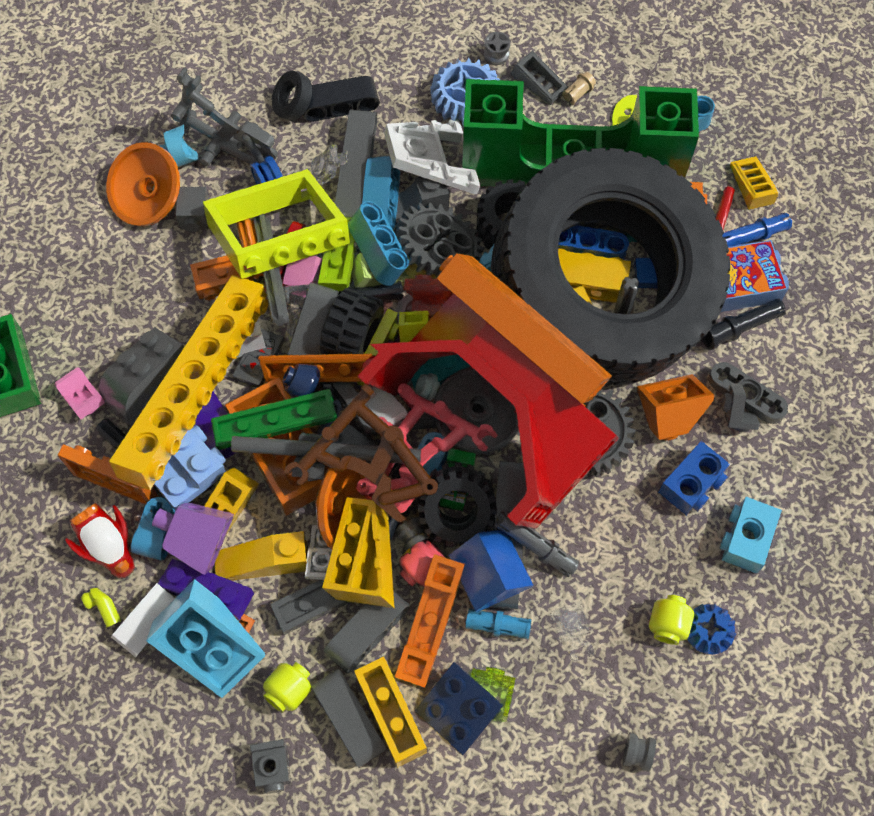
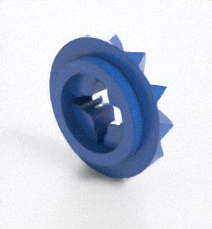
[687,604,736,655]

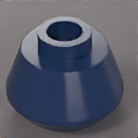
[282,364,320,398]

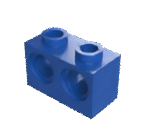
[658,441,730,516]

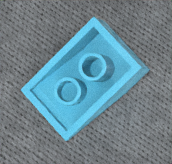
[146,579,265,698]

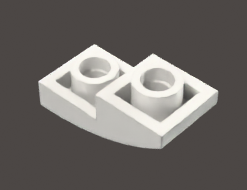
[367,387,408,426]
[305,525,332,580]
[111,583,175,657]

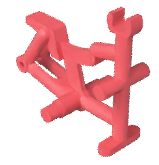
[356,383,498,513]

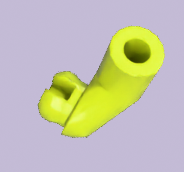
[81,588,121,628]

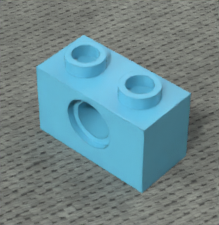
[720,497,782,574]

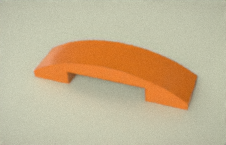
[395,554,465,688]

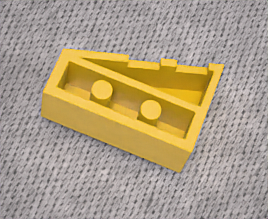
[322,497,395,608]

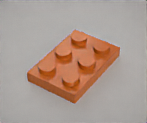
[58,444,159,505]

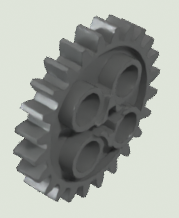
[395,203,484,282]
[583,389,636,478]

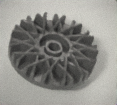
[434,367,519,457]

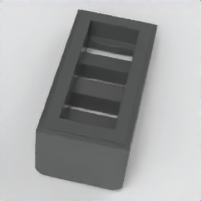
[510,50,568,105]

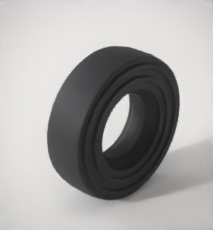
[272,71,312,121]

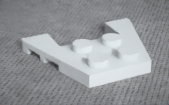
[384,119,481,194]

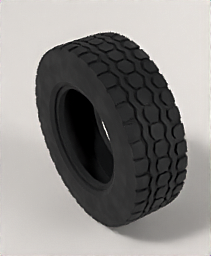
[491,148,730,386]

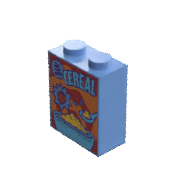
[721,240,789,312]

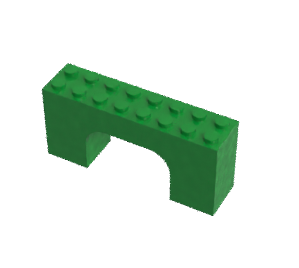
[462,79,699,187]

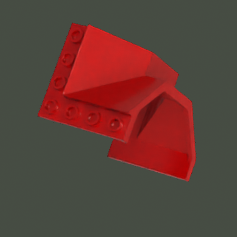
[358,293,619,528]

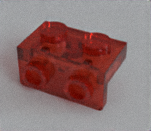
[404,274,453,316]

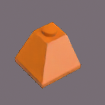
[637,374,714,440]

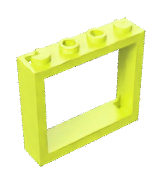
[203,169,350,279]

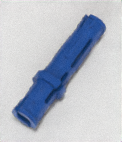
[722,212,792,247]

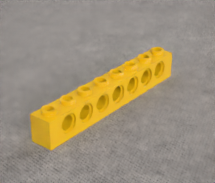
[109,275,268,490]

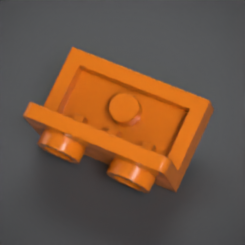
[190,255,254,300]

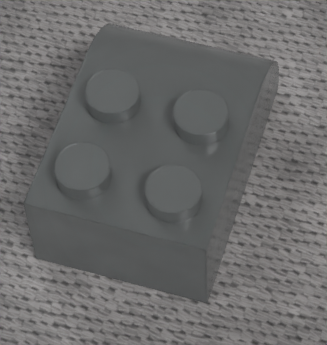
[99,327,184,427]

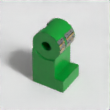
[439,449,476,512]

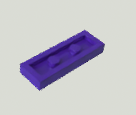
[158,558,254,621]

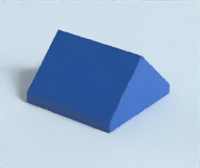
[449,530,534,613]

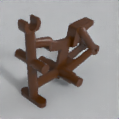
[284,384,438,522]

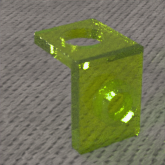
[471,667,516,722]

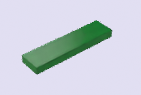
[211,389,337,450]

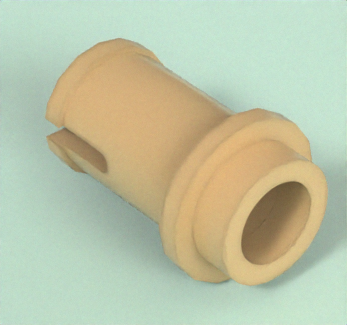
[562,72,596,105]

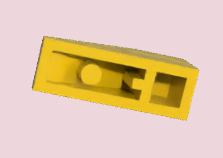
[205,468,259,533]
[215,531,308,581]

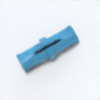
[466,608,532,640]

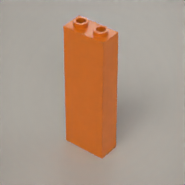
[436,253,612,404]

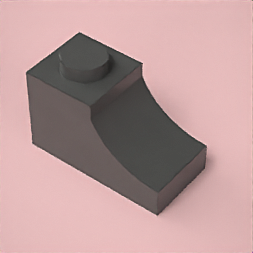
[396,176,449,225]

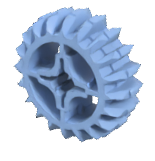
[430,57,500,127]

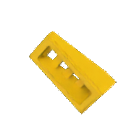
[730,156,779,210]

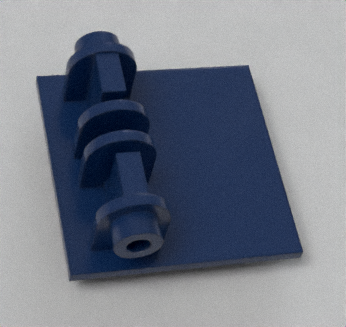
[415,662,504,755]

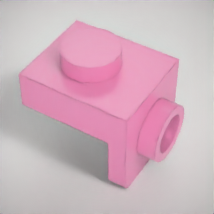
[54,367,105,420]

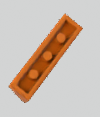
[258,354,373,383]

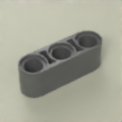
[287,282,339,355]
[324,590,410,674]
[311,669,387,768]

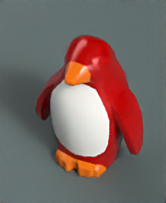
[65,503,135,579]

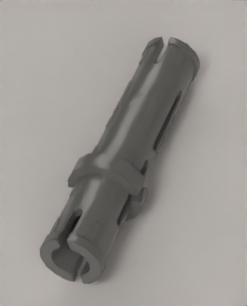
[494,509,579,577]

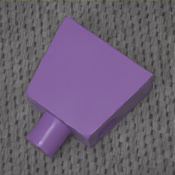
[152,503,234,575]

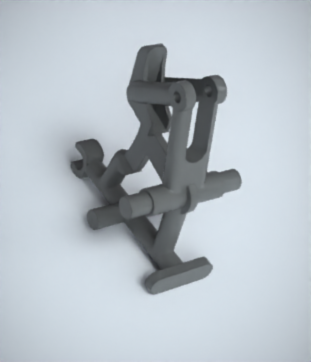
[171,67,278,167]

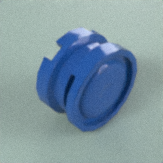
[250,156,283,185]

